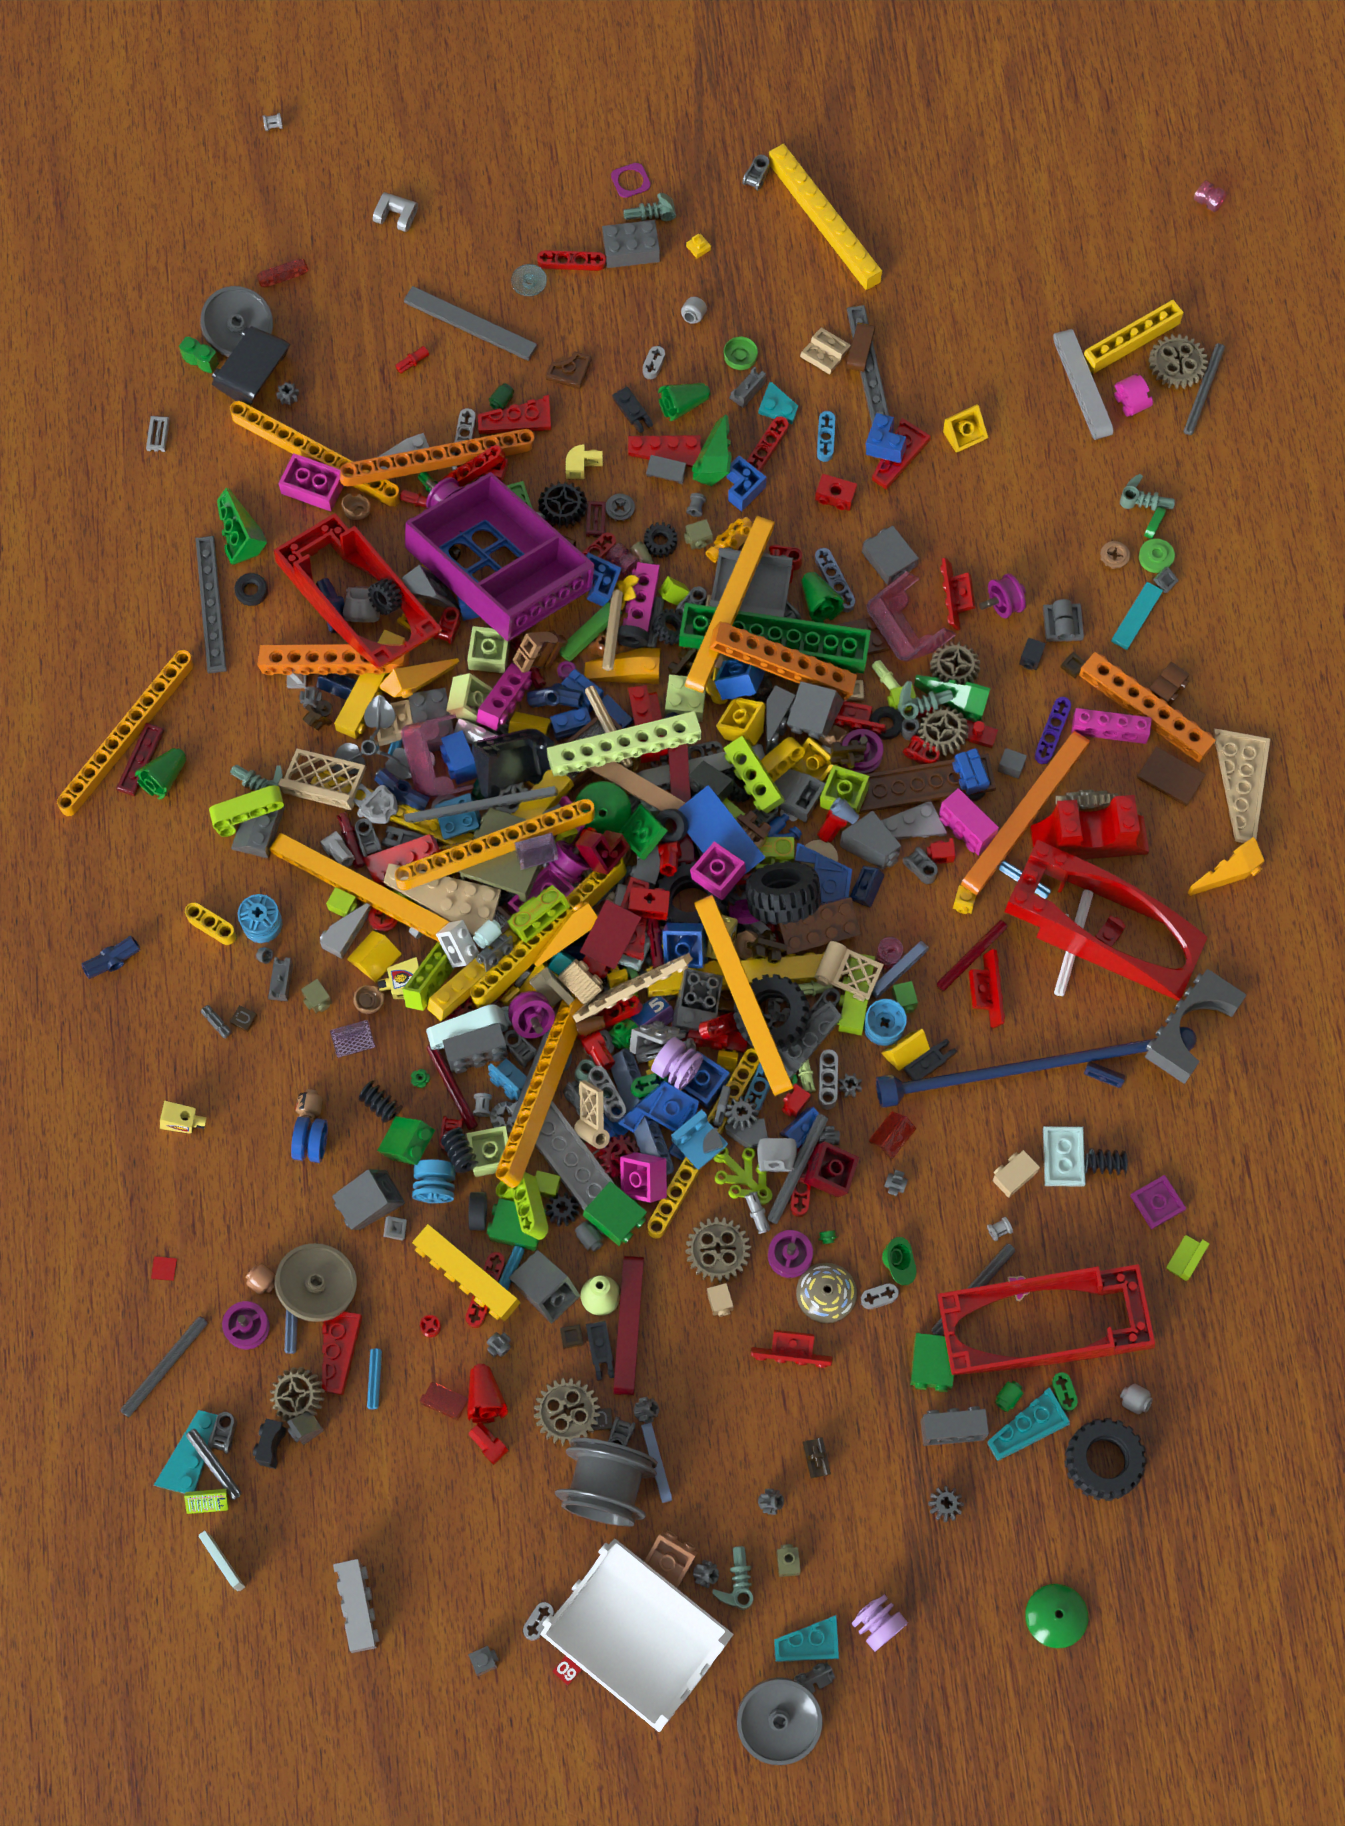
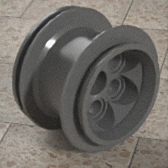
[555,1438,658,1527]

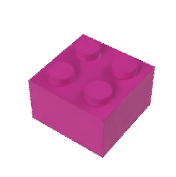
[690,842,746,900]
[620,1152,667,1203]

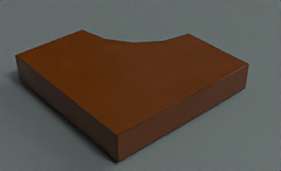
[546,351,592,389]

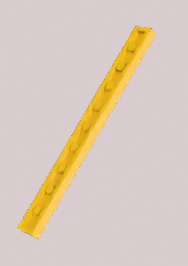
[311,767,474,845]

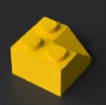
[716,697,765,746]

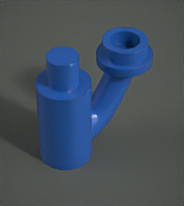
[767,813,802,840]

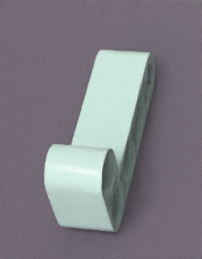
[426,1005,508,1050]

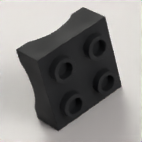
[253,1418,287,1469]

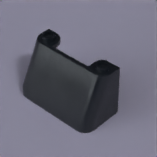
[212,326,291,406]
[472,729,555,799]

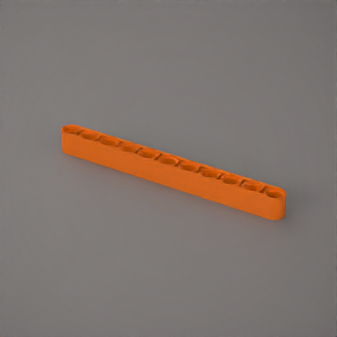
[340,429,534,486]
[961,731,1090,896]

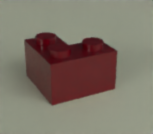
[575,830,631,875]

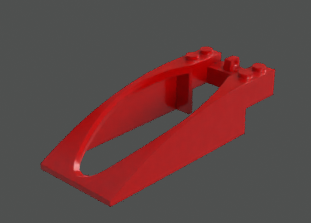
[274,513,442,670]
[1004,840,1208,1001]
[937,1264,1155,1375]

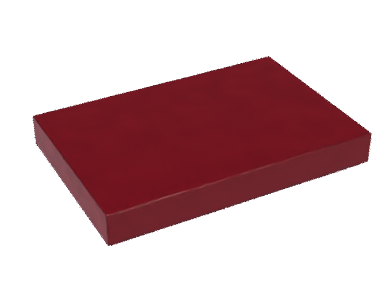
[580,899,641,970]

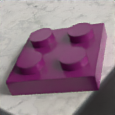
[1130,1175,1186,1230]

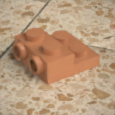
[644,1531,698,1589]

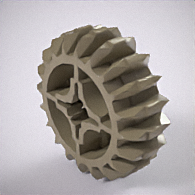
[930,641,980,685]
[917,706,969,756]
[270,1367,325,1421]

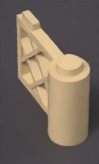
[815,941,884,1002]
[574,1080,610,1149]

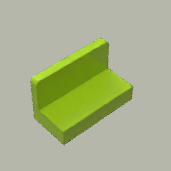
[1166,1235,1209,1281]

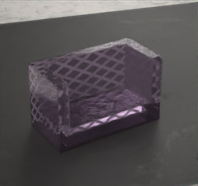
[514,833,558,870]
[330,1020,375,1058]

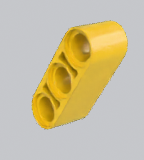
[752,737,805,782]
[185,903,236,945]

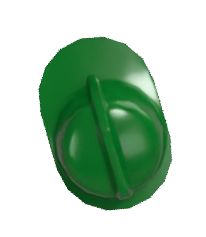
[882,1237,917,1285]

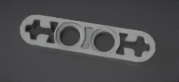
[452,408,476,473]

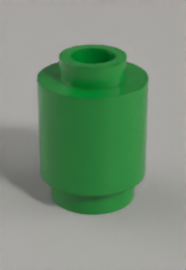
[994,1381,1024,1412]

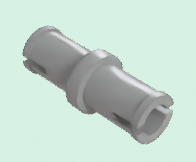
[744,1192,771,1234]

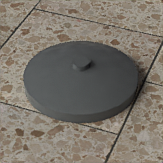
[200,286,273,357]
[737,1677,822,1765]

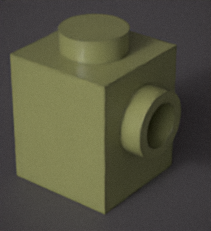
[683,519,713,550]
[301,979,332,1013]
[776,1544,801,1577]

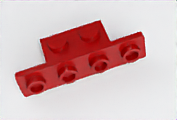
[940,557,976,630]
[833,701,887,734]
[969,949,1005,1028]
[671,1023,748,1053]
[751,1330,832,1368]

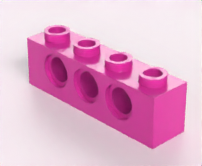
[623,562,659,632]
[476,663,532,731]
[1071,708,1151,744]

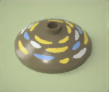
[796,1263,857,1323]

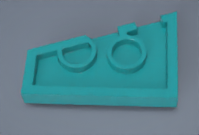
[774,1615,839,1662]

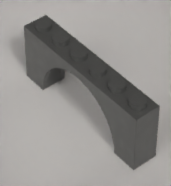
[1145,969,1247,1084]

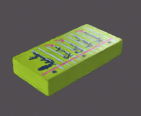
[184,1489,229,1514]

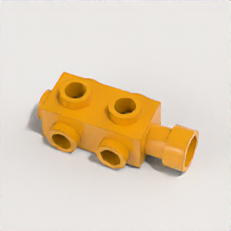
[706,517,753,563]

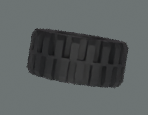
[656,861,728,935]
[745,861,822,925]
[733,974,811,1052]
[1064,1418,1147,1501]

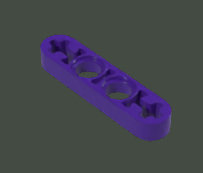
[1034,697,1071,764]

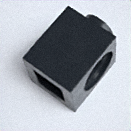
[1019,637,1046,670]

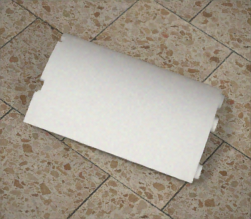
[540,1539,734,1732]

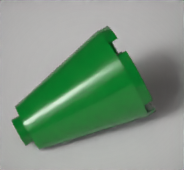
[658,383,710,421]
[801,572,844,623]
[135,748,186,799]

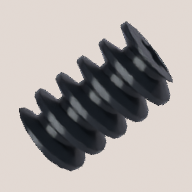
[359,1080,403,1123]
[441,1127,478,1173]
[1085,1148,1128,1176]

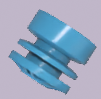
[238,894,283,943]
[864,999,907,1046]
[412,1160,456,1203]

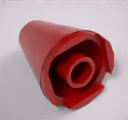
[467,1364,508,1424]

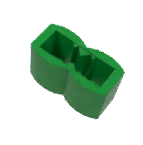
[179,337,219,373]

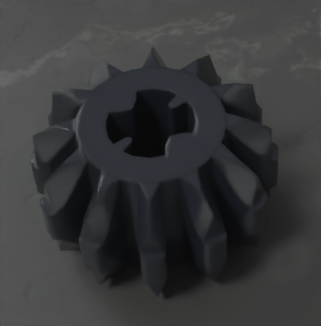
[546,1192,579,1227]

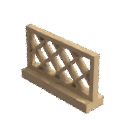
[278,749,366,810]

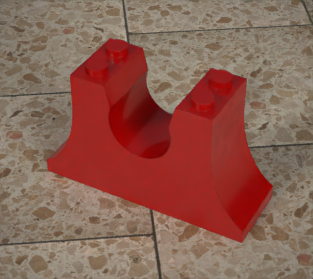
[1030,795,1149,860]

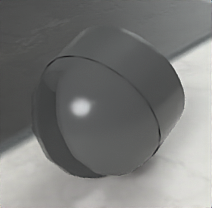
[256,947,273,964]

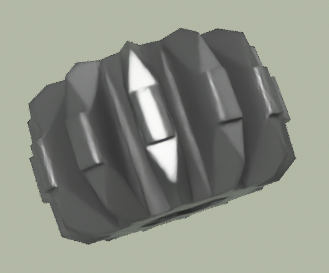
[725,1096,759,1131]
[928,1486,964,1522]

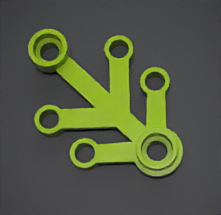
[713,1147,772,1205]

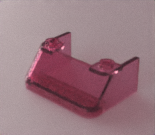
[866,571,956,662]
[401,713,474,798]

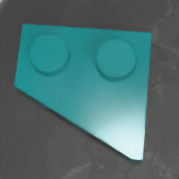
[758,382,798,424]

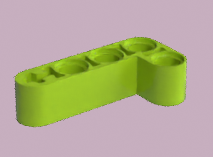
[209,785,284,837]
[496,1172,548,1240]

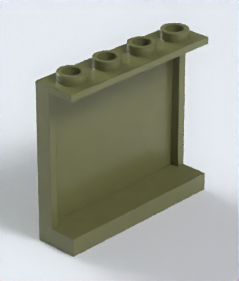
[459,807,555,902]

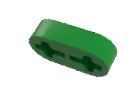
[1144,506,1166,539]
[630,1073,668,1098]
[1051,1372,1078,1412]

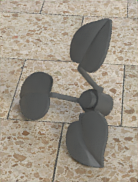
[331,695,418,780]

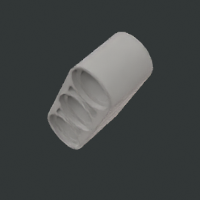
[819,1049,838,1110]
[587,1066,626,1122]

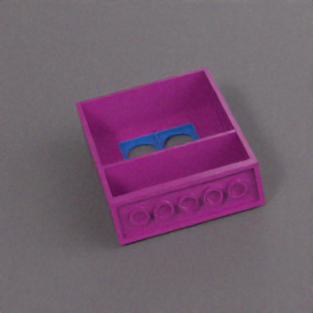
[405,472,594,642]

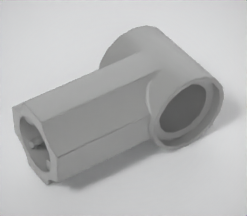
[320,831,355,868]

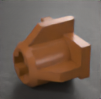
[588,632,618,658]

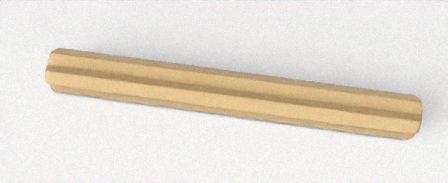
[602,590,623,671]
[585,686,632,768]

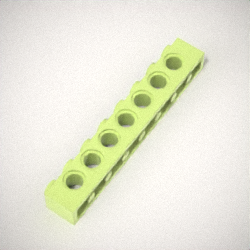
[547,711,701,777]

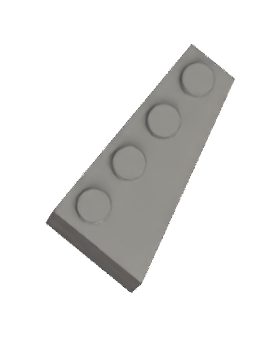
[333,1559,379,1653]

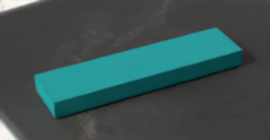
[1111,582,1163,650]

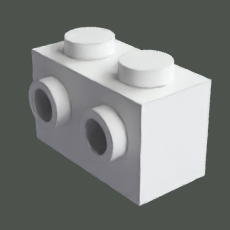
[436,920,479,968]

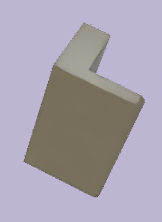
[529,967,574,1006]

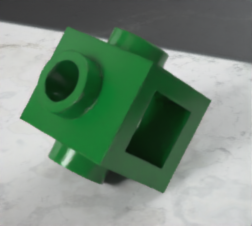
[608,1019,638,1050]

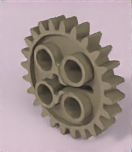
[1148,334,1208,389]
[1056,789,1118,809]
[686,1217,751,1283]
[534,1378,600,1446]

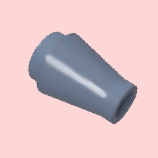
[830,798,859,824]

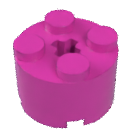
[1114,373,1153,417]

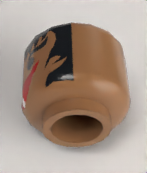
[295,1089,323,1120]

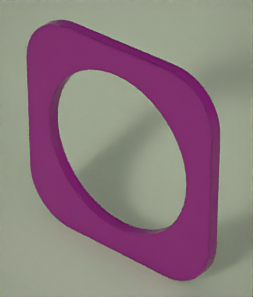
[611,163,650,198]

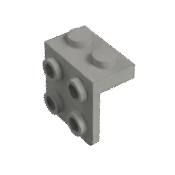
[629,1021,686,1054]

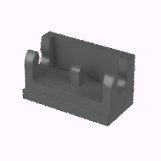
[729,367,766,408]
[646,455,687,484]
[268,957,293,1001]

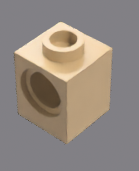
[707,1283,733,1317]

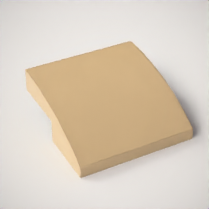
[800,328,851,374]
[377,699,414,746]

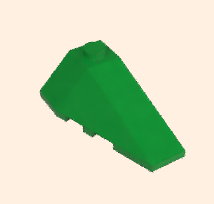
[692,415,732,486]
[217,488,267,565]
[914,675,991,722]

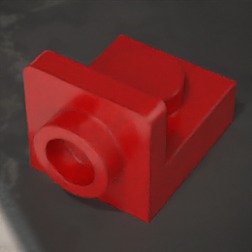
[1095,915,1126,947]

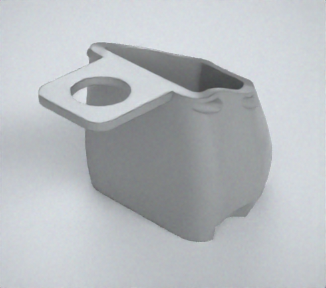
[343,586,380,622]
[348,783,398,824]
[757,1138,797,1172]

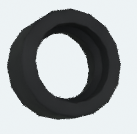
[469,1192,487,1230]

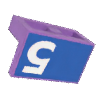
[629,996,674,1027]

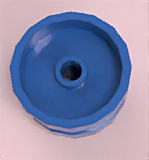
[291,1116,328,1163]

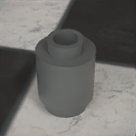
[575,1221,604,1252]

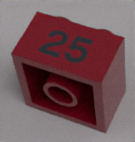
[804,1141,859,1198]

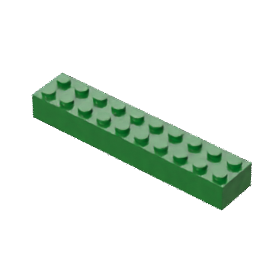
[679,603,871,674]

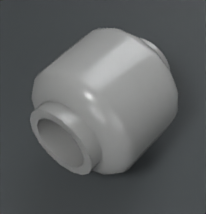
[681,297,707,324]
[1120,1384,1153,1415]

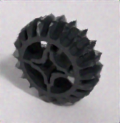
[538,480,587,529]

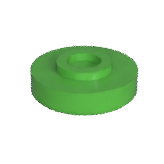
[724,337,758,370]
[1139,539,1175,573]

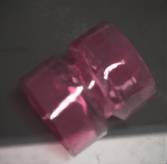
[1194,180,1227,212]
[605,543,640,578]
[876,937,903,969]

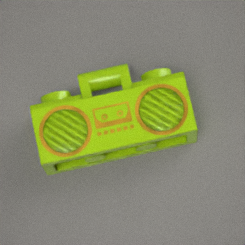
[756,837,794,869]
[507,885,570,943]

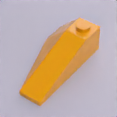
[584,648,661,684]
[379,658,459,698]
[1188,837,1264,896]
[533,901,597,967]

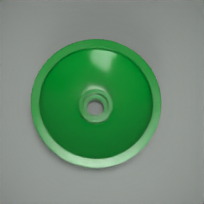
[575,781,631,834]
[1025,1584,1088,1649]

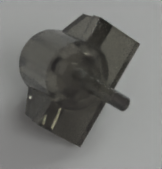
[752,677,773,704]

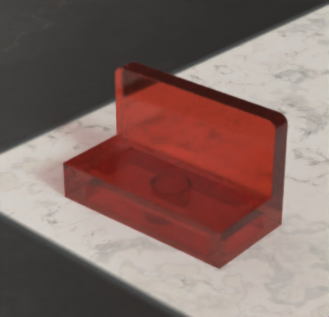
[869,1111,917,1159]
[419,1382,468,1421]

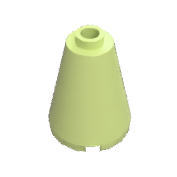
[581,1275,621,1316]

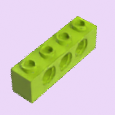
[723,736,786,813]
[402,942,455,1011]

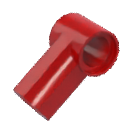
[817,809,848,843]
[658,841,682,877]
[581,1031,615,1071]
[468,1422,509,1465]

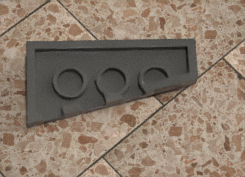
[778,1001,842,1080]

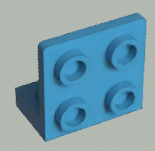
[435,793,481,840]
[488,1058,527,1101]
[671,1109,728,1170]

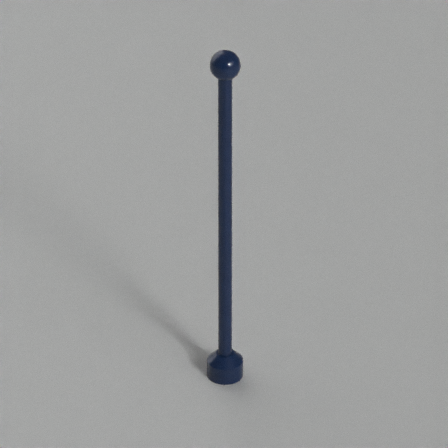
[876,1026,1197,1108]

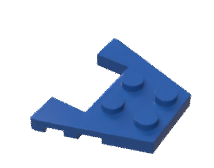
[795,843,852,903]
[618,1081,699,1161]

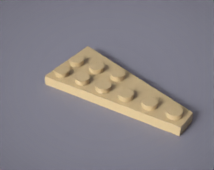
[1213,728,1270,843]
[384,863,501,936]
[573,953,693,1023]

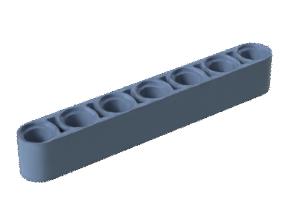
[611,1048,674,1176]

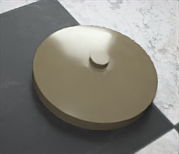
[275,1243,357,1322]

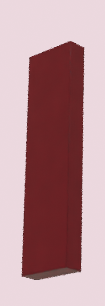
[116,723,164,796]

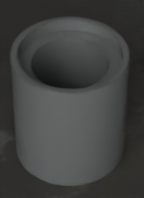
[901,718,919,740]

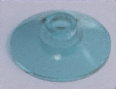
[511,264,547,296]

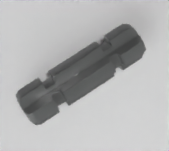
[201,1005,232,1038]

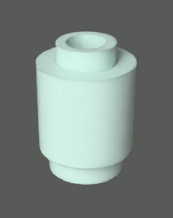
[473,920,502,949]

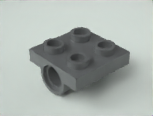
[1043,599,1084,642]

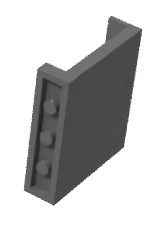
[709,548,793,617]

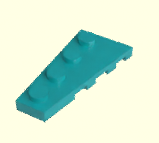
[987,1387,1070,1461]
[154,1410,218,1494]

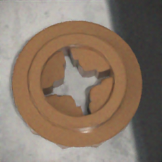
[1100,541,1130,569]

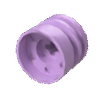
[651,1037,703,1090]
[851,1594,908,1652]

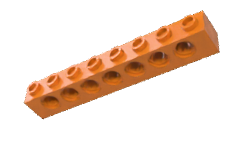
[709,621,857,701]
[257,644,410,675]
[1079,652,1216,763]

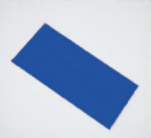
[678,785,766,876]

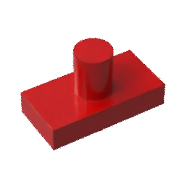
[965,720,998,749]

